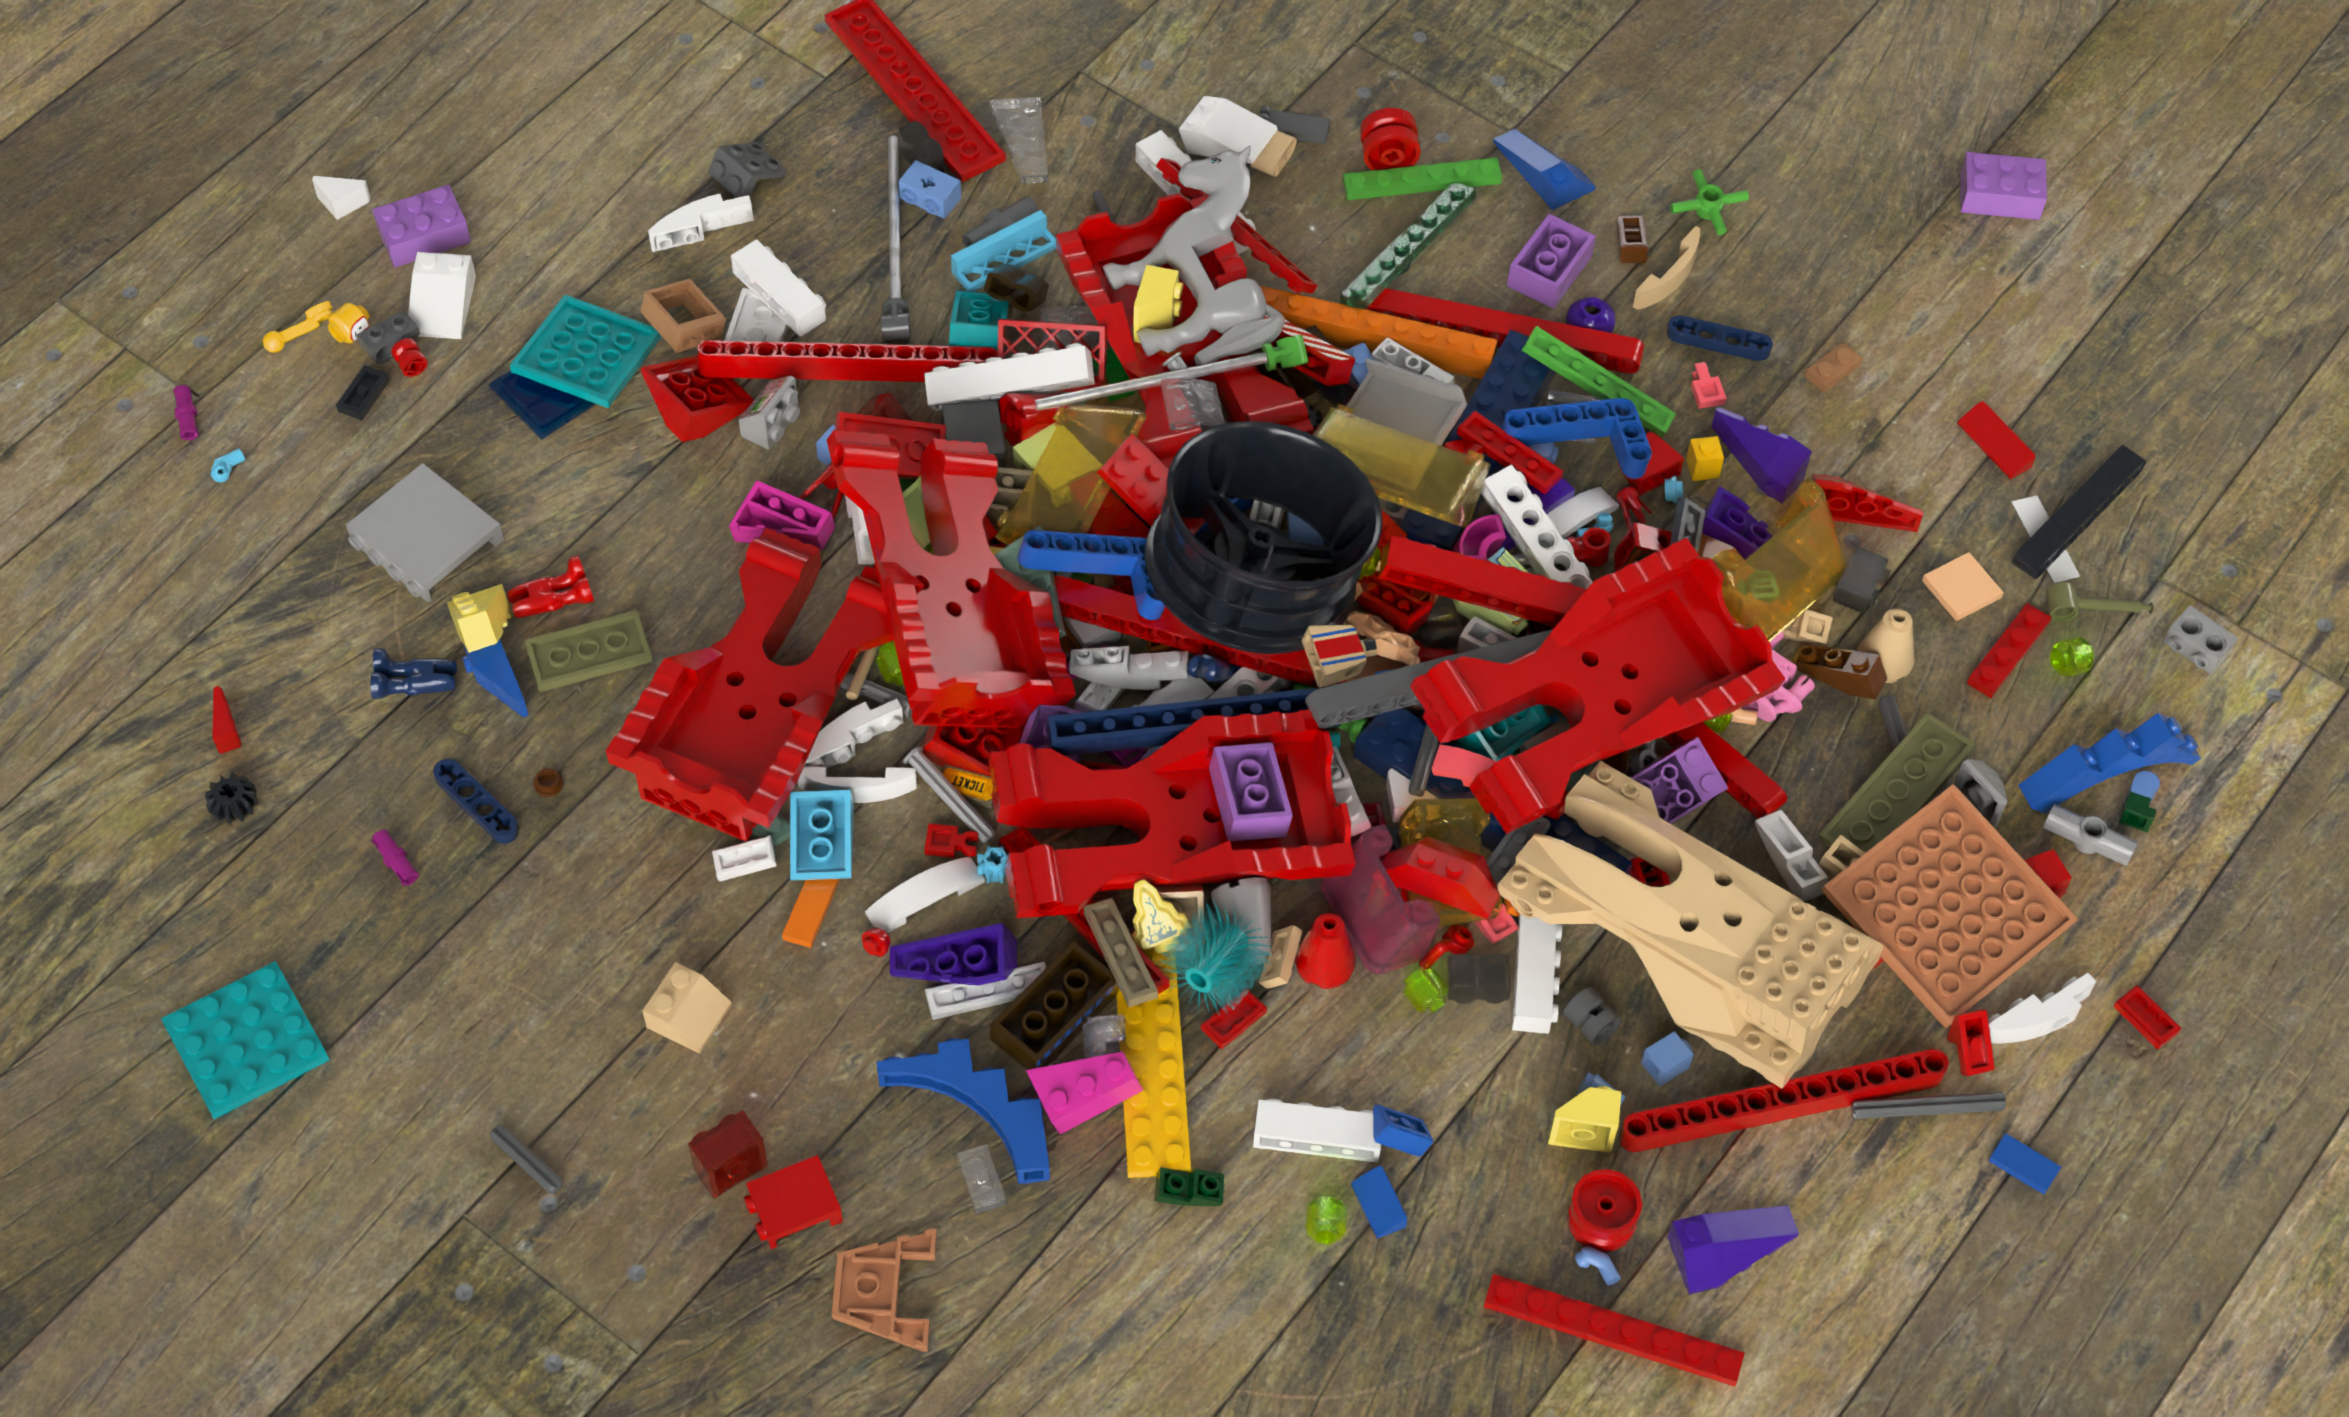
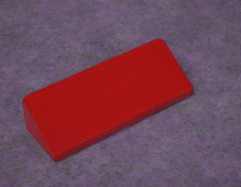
[1957,401,2036,480]

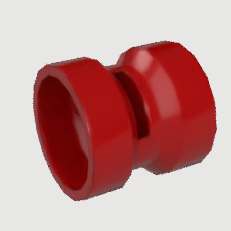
[391,338,428,377]

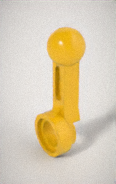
[263,301,333,353]

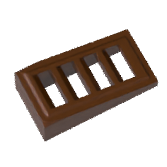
[1617,216,1648,263]

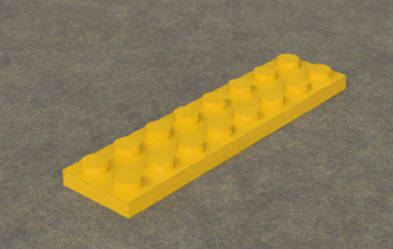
[1116,947,1191,1178]

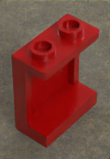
[743,1155,843,1249]

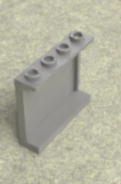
[1317,358,1467,481]
[346,463,504,603]

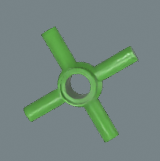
[1670,169,1749,235]

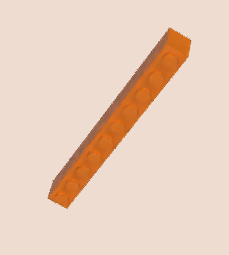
[1259,285,1498,379]

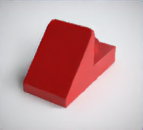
[1947,1009,1995,1076]

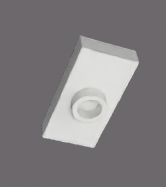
[1075,682,1126,712]
[712,836,777,882]

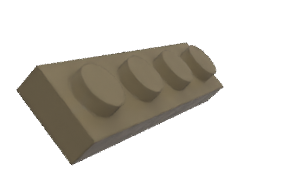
[1084,898,1158,1007]

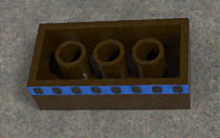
[990,941,1119,1070]

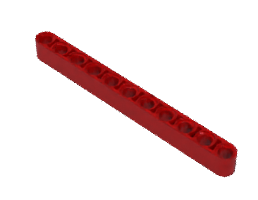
[1351,284,1644,374]
[697,340,998,382]
[1054,576,1346,688]
[1532,621,1787,819]
[1619,1049,1949,1152]

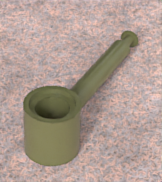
[2046,582,2154,622]

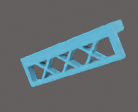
[951,210,1056,292]

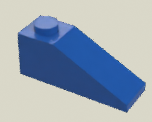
[462,639,529,717]

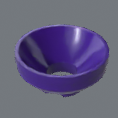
[1566,297,1616,333]

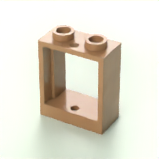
[641,279,726,353]

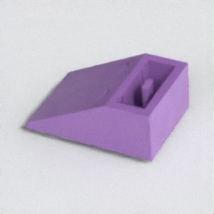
[1630,737,1728,824]

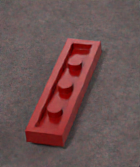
[1457,411,1564,494]
[1967,603,2052,699]

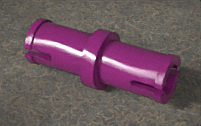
[173,385,199,440]
[371,829,419,886]

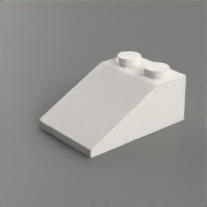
[1179,96,1278,164]
[408,252,476,339]

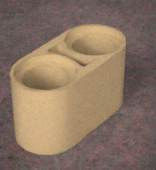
[1251,130,1297,177]

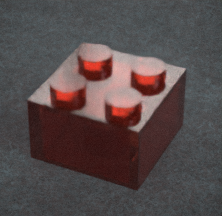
[688,1110,768,1199]

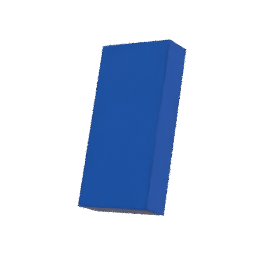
[1989,1133,2061,1195]

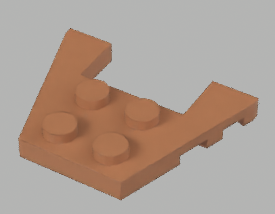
[832,1228,937,1352]

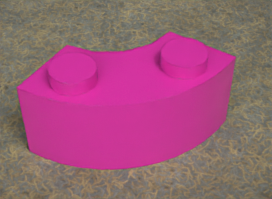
[1451,514,1506,560]

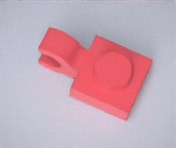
[1691,362,1727,409]

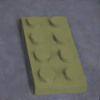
[524,610,653,692]

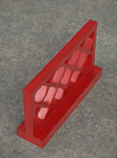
[997,319,1108,392]

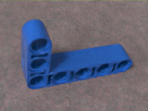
[1501,398,1652,479]
[1017,530,1165,620]

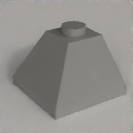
[1954,759,2008,829]

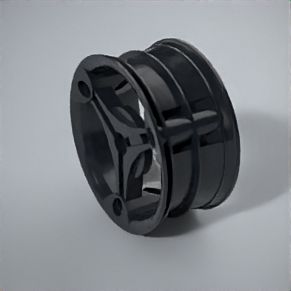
[1144,421,1383,654]

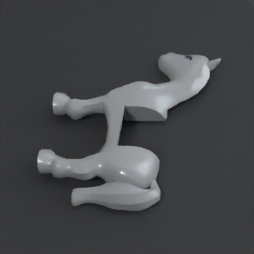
[1102,145,1285,366]

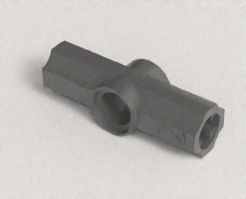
[962,196,1039,248]

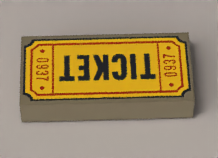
[935,765,993,809]

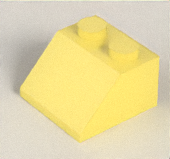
[1134,265,1183,343]
[1548,1086,1622,1153]

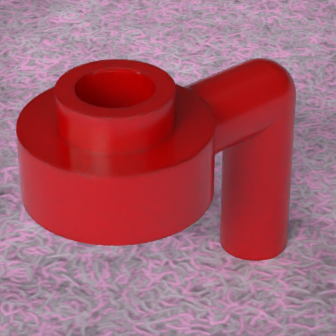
[1419,925,1474,971]

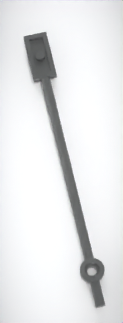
[1631,497,1706,774]

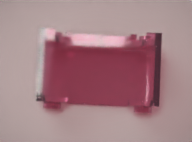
[1322,824,1440,974]

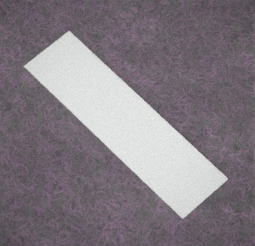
[2012,495,2080,583]

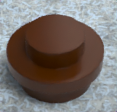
[533,768,564,797]

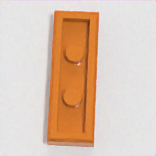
[782,879,840,948]

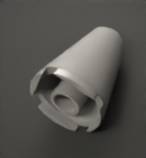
[1211,877,1271,966]

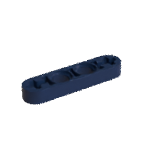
[1667,316,1773,361]
[433,759,519,844]

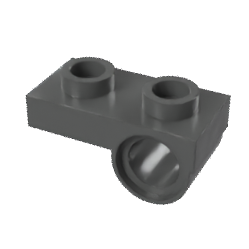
[357,311,420,364]

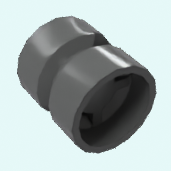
[1563,987,1622,1046]

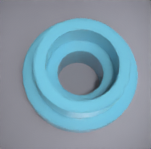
[1665,476,1683,504]

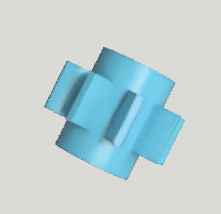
[977,846,1009,884]

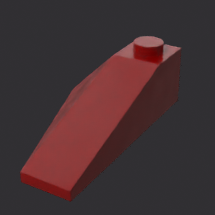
[1805,474,1923,532]

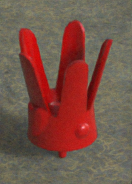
[1616,487,1652,528]

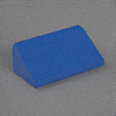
[1373,1104,1434,1157]
[1351,1165,1407,1239]

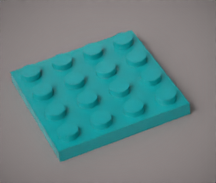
[510,295,662,408]
[161,961,330,1119]

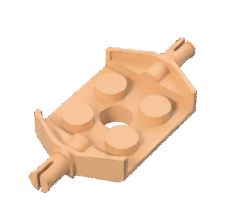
[1343,611,1420,666]

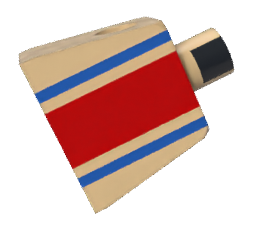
[1302,625,1377,688]

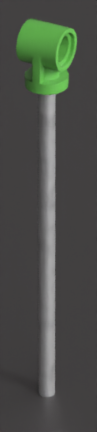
[1035,335,1309,411]

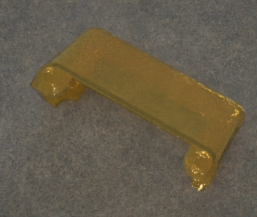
[995,403,1147,546]
[1313,404,1491,528]
[1712,477,1847,641]

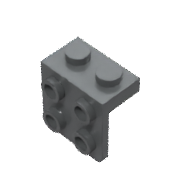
[708,142,787,198]

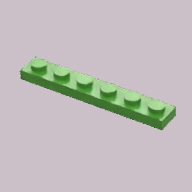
[1342,157,1502,200]
[1521,326,1676,438]

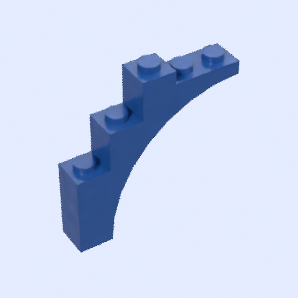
[2018,713,2201,814]
[876,1038,1050,1184]

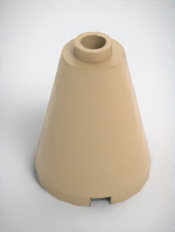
[1857,609,1915,683]

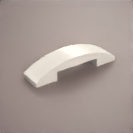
[1516,487,1619,548]
[798,767,917,803]
[865,857,985,933]

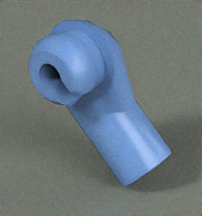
[1575,1246,1621,1285]

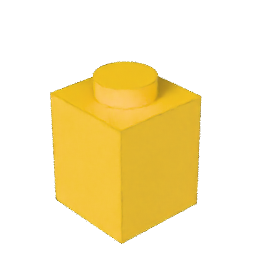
[1686,436,1724,481]

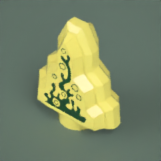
[1131,879,1192,953]

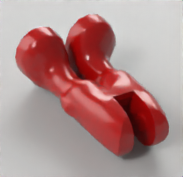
[507,555,595,618]

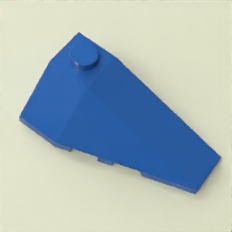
[1493,129,1596,210]

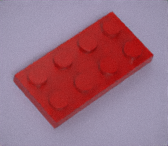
[835,412,946,479]
[1096,433,1206,535]

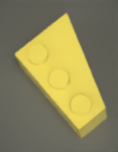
[447,584,513,653]

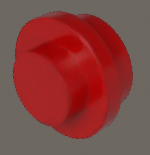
[862,927,891,957]

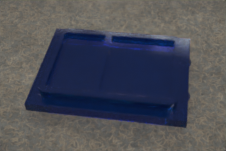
[489,370,595,440]

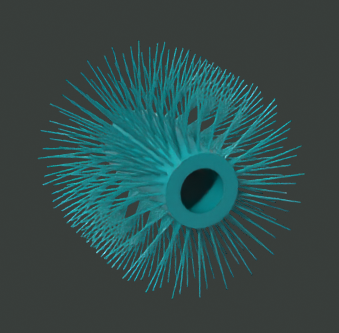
[1160,902,1273,1014]

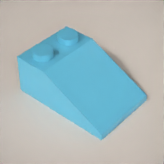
[790,790,854,881]

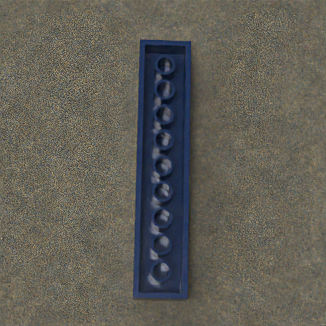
[1399,329,1556,551]
[1354,708,1632,875]

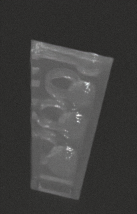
[989,97,1048,184]

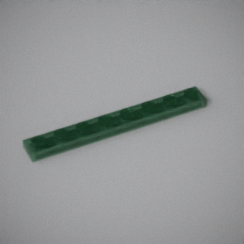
[1340,183,1476,310]

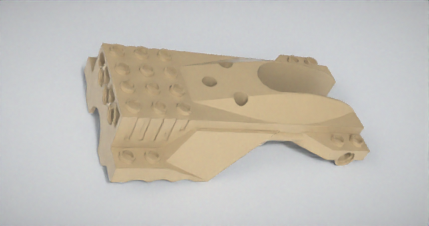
[1498,761,1883,1089]

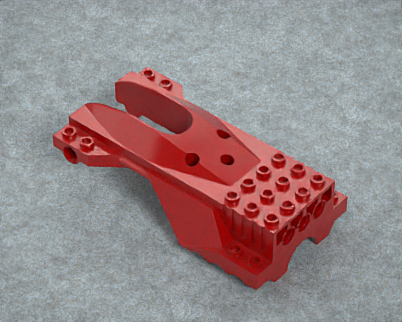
[1056,193,1314,469]
[826,430,1076,728]
[605,528,894,842]
[1410,538,1786,834]
[988,710,1356,918]

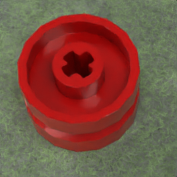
[1359,108,1421,170]
[1567,1169,1643,1252]

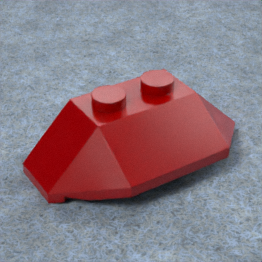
[1356,569,1440,635]
[1375,836,1500,919]

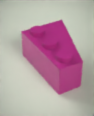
[729,480,835,551]
[1026,1052,1143,1135]

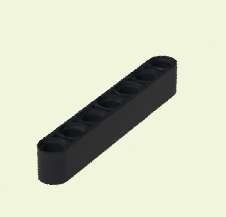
[2012,445,2147,580]

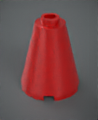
[998,393,1079,447]
[1295,913,1356,989]

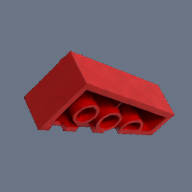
[1068,471,1150,585]

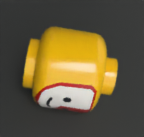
[328,303,370,343]

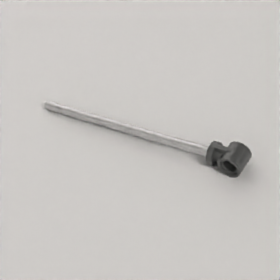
[881,136,911,342]

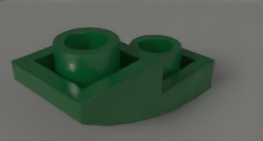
[1155,1167,1224,1206]

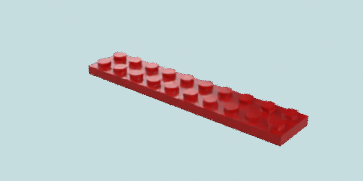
[824,0,1006,183]

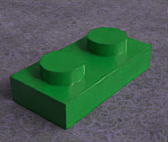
[1092,348,1135,402]

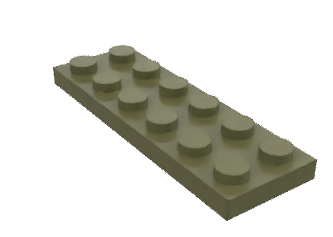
[1819,713,1976,853]

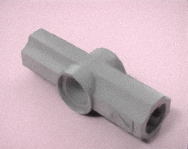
[2043,804,2138,866]

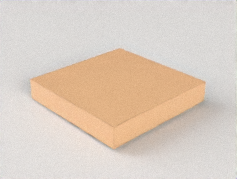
[1922,552,2004,621]

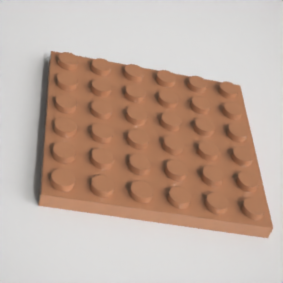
[1821,784,2079,1029]

